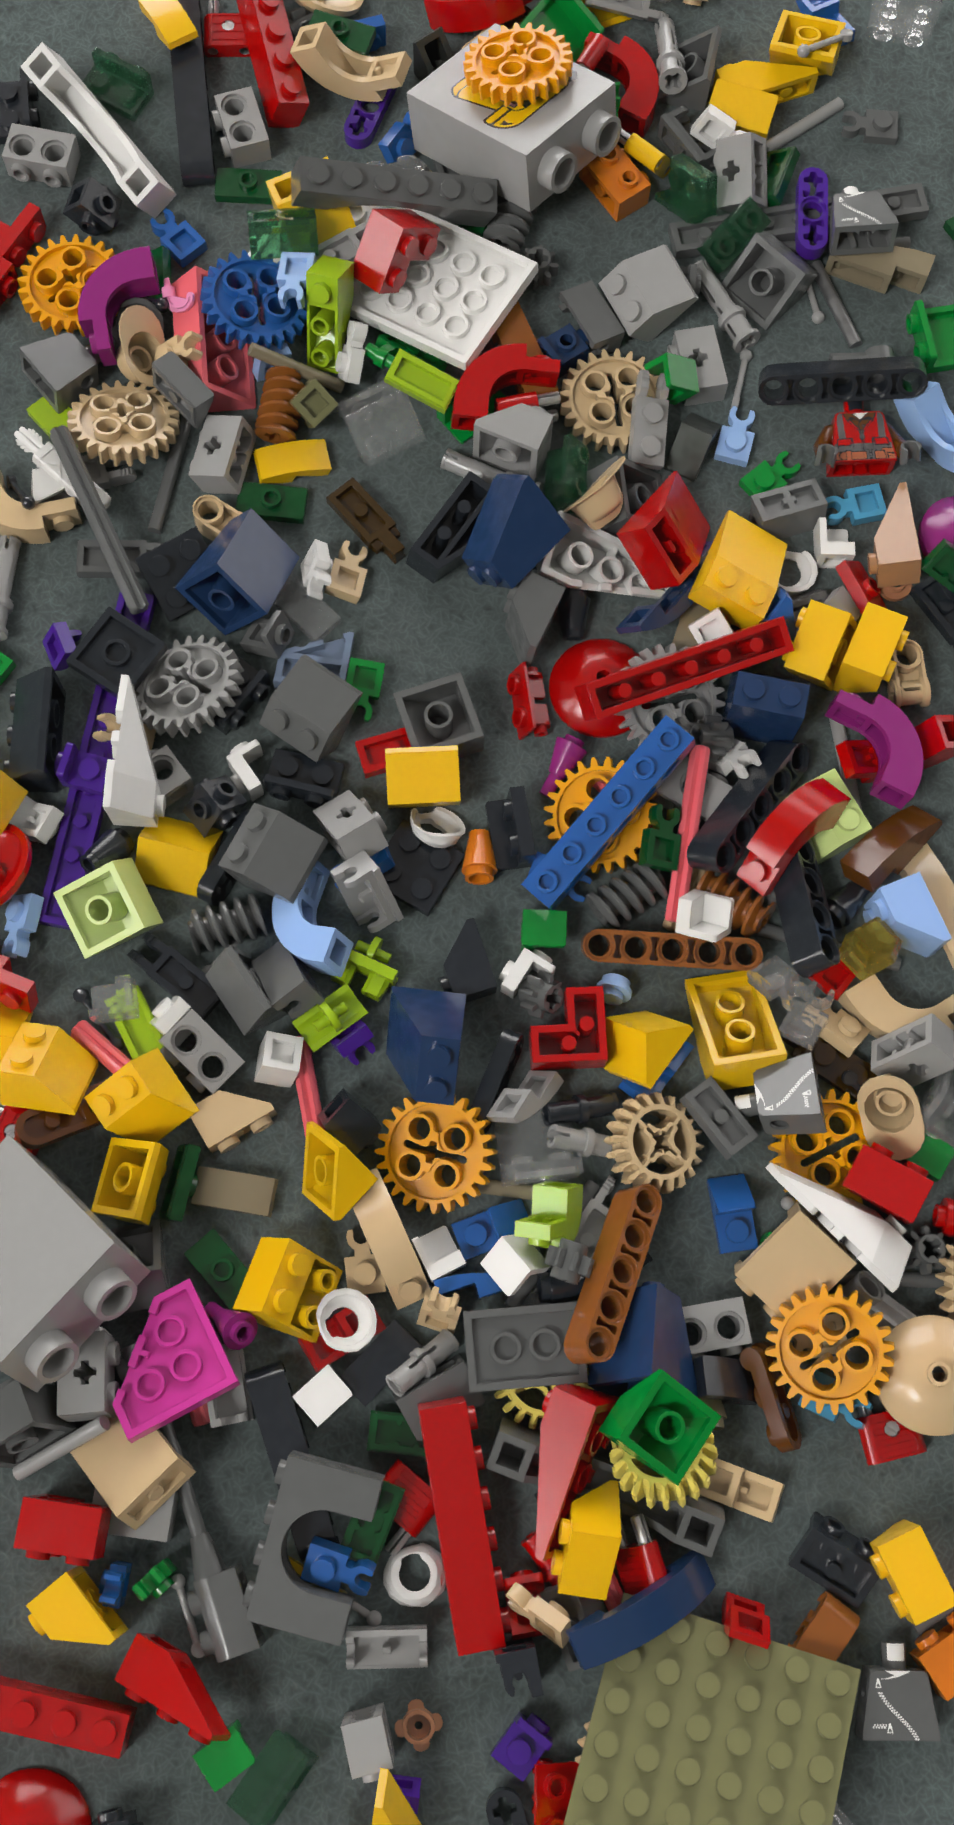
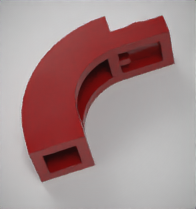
[423,0,533,33]
[584,31,659,138]
[451,343,560,431]
[835,715,954,783]
[736,778,851,896]

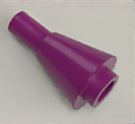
[539,734,588,799]
[205,1302,258,1350]

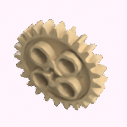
[560,348,659,454]
[67,380,180,467]

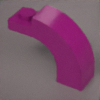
[78,246,161,366]
[824,690,923,809]

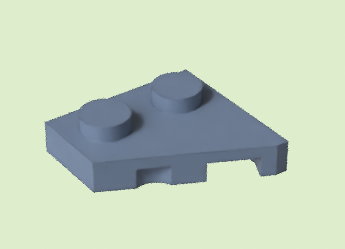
[273,632,355,688]

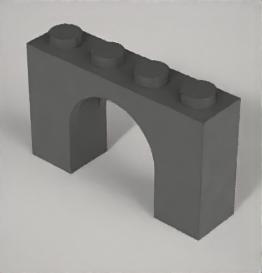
[242,1450,385,1646]

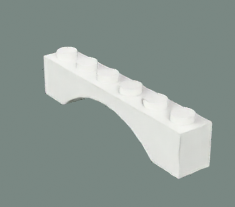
[20,42,177,218]

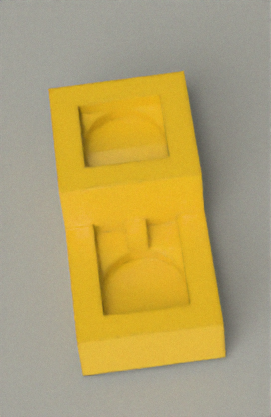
[138,0,199,50]
[253,439,332,483]

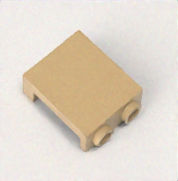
[734,1201,857,1319]
[70,1412,196,1530]

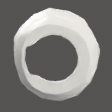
[777,551,818,596]
[410,807,465,848]
[316,1288,377,1352]
[383,1543,446,1607]

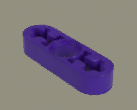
[344,88,397,149]
[795,167,828,260]

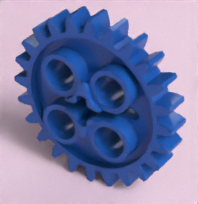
[200,250,307,350]

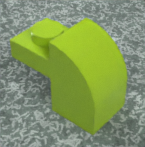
[514,1180,583,1248]

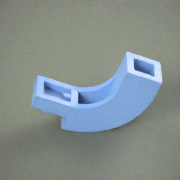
[893,381,954,473]
[272,861,354,977]

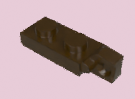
[326,477,406,564]
[780,1023,877,1101]

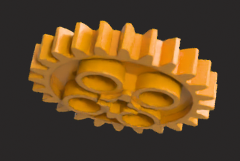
[463,23,573,107]
[17,234,119,337]
[544,757,657,874]
[768,1089,870,1204]
[375,1095,498,1214]
[765,1283,895,1415]

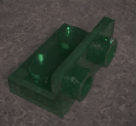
[82,47,154,122]
[655,153,718,224]
[544,434,589,514]

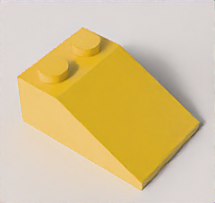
[687,510,787,629]
[684,969,787,1090]

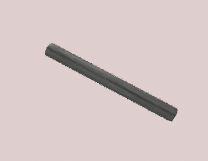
[50,425,149,615]

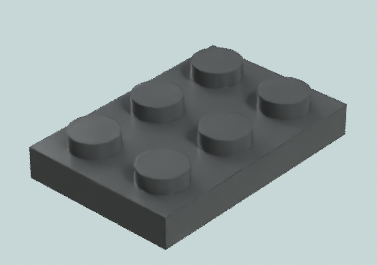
[463,1302,588,1393]

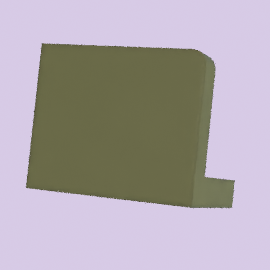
[289,378,338,428]

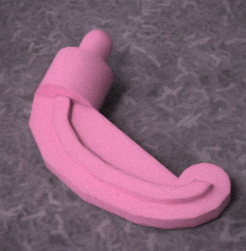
[161,278,195,313]

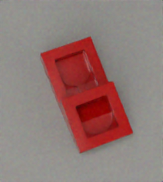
[297,1295,386,1373]
[722,1592,771,1649]

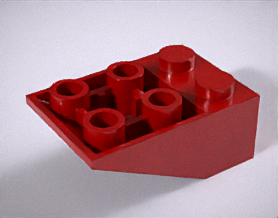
[616,471,710,590]

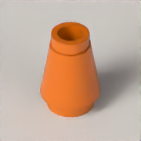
[461,829,497,885]

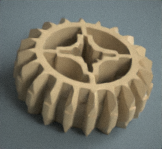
[603,1092,704,1194]

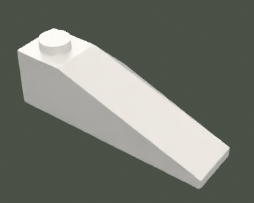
[536,510,670,599]
[103,674,166,828]
[765,1162,912,1293]

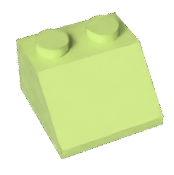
[783,768,872,864]
[53,857,164,959]

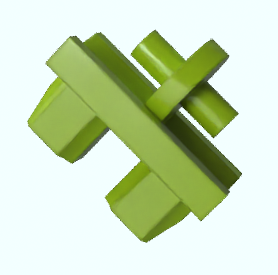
[331,936,398,1002]
[292,983,368,1053]

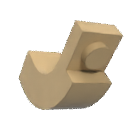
[290,21,412,102]
[0,470,82,544]
[838,973,954,1038]
[353,1168,431,1310]

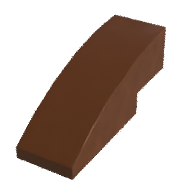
[840,805,942,893]

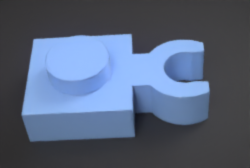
[276,252,317,309]
[714,406,755,467]
[1,893,44,959]

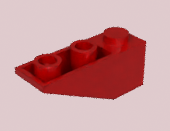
[114,1633,231,1745]

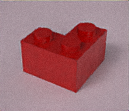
[354,209,441,294]
[529,986,608,1071]
[840,1142,934,1225]
[13,1494,112,1566]

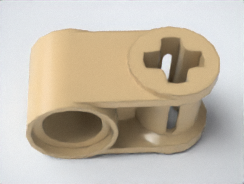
[193,495,243,541]
[887,639,931,708]

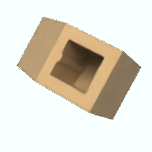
[191,1090,277,1154]

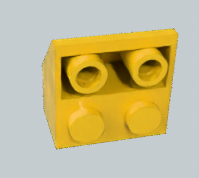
[265,156,356,252]
[233,1237,343,1343]

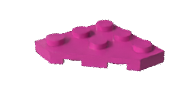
[112,1278,240,1443]

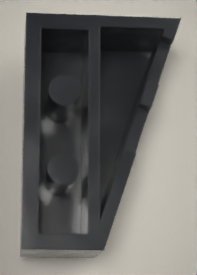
[406,471,491,584]

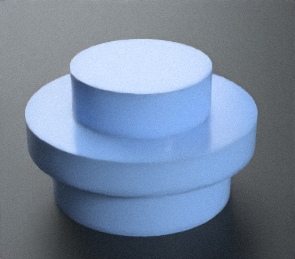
[596,973,632,1005]

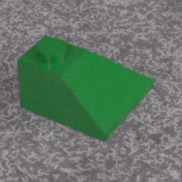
[598,1369,721,1486]

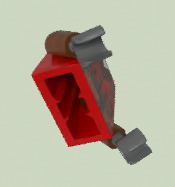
[813,401,922,477]

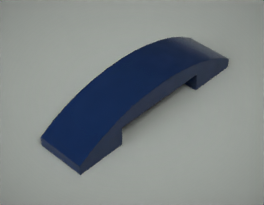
[616,540,714,634]
[565,1550,716,1670]

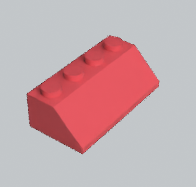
[171,266,256,412]

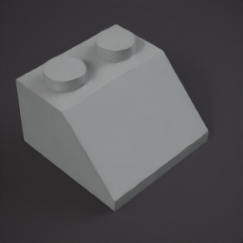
[598,244,699,342]
[473,403,554,482]

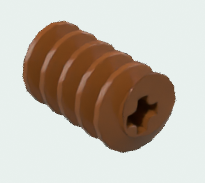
[254,366,305,444]
[696,871,777,938]

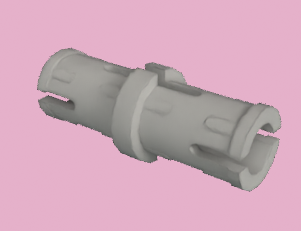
[546,1124,615,1160]
[386,1329,459,1397]

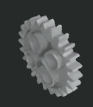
[135,635,244,738]
[614,643,726,753]

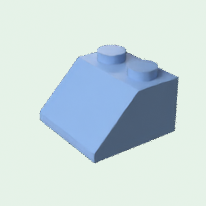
[863,872,952,958]

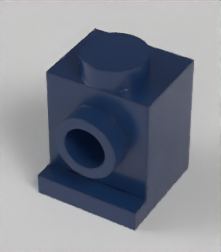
[537,323,590,379]

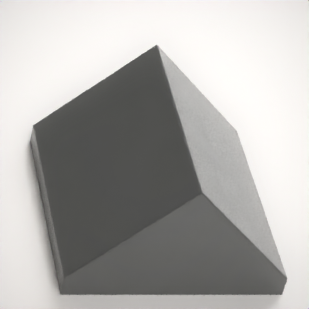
[657,25,722,112]
[205,945,288,1036]

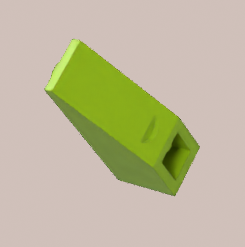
[306,255,354,374]

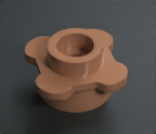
[395,1699,443,1752]

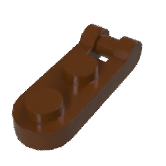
[14,1082,103,1150]
[740,1341,802,1453]

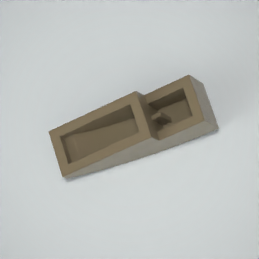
[825,246,936,294]

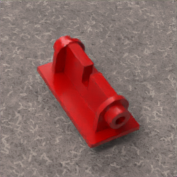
[507,662,551,740]

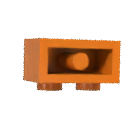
[579,144,651,222]

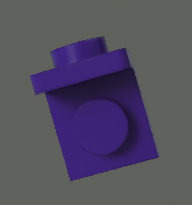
[54,742,113,796]
[490,1711,553,1782]

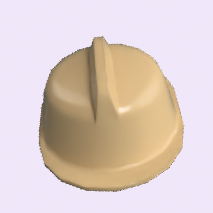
[116,305,165,388]
[563,456,626,530]
[857,1073,925,1160]

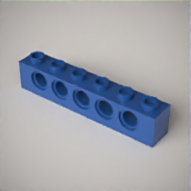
[521,715,695,910]

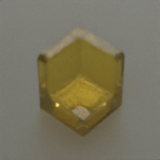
[839,917,903,981]

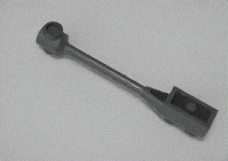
[116,1343,266,1663]

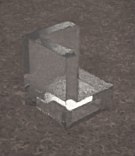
[88,974,140,1024]

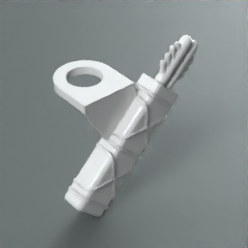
[14,427,111,509]

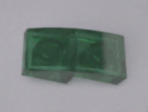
[697,196,772,274]

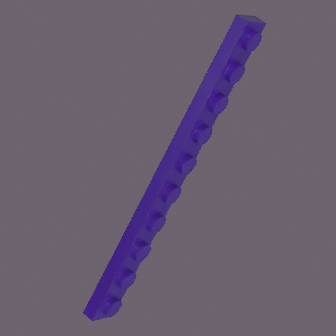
[38,591,157,930]

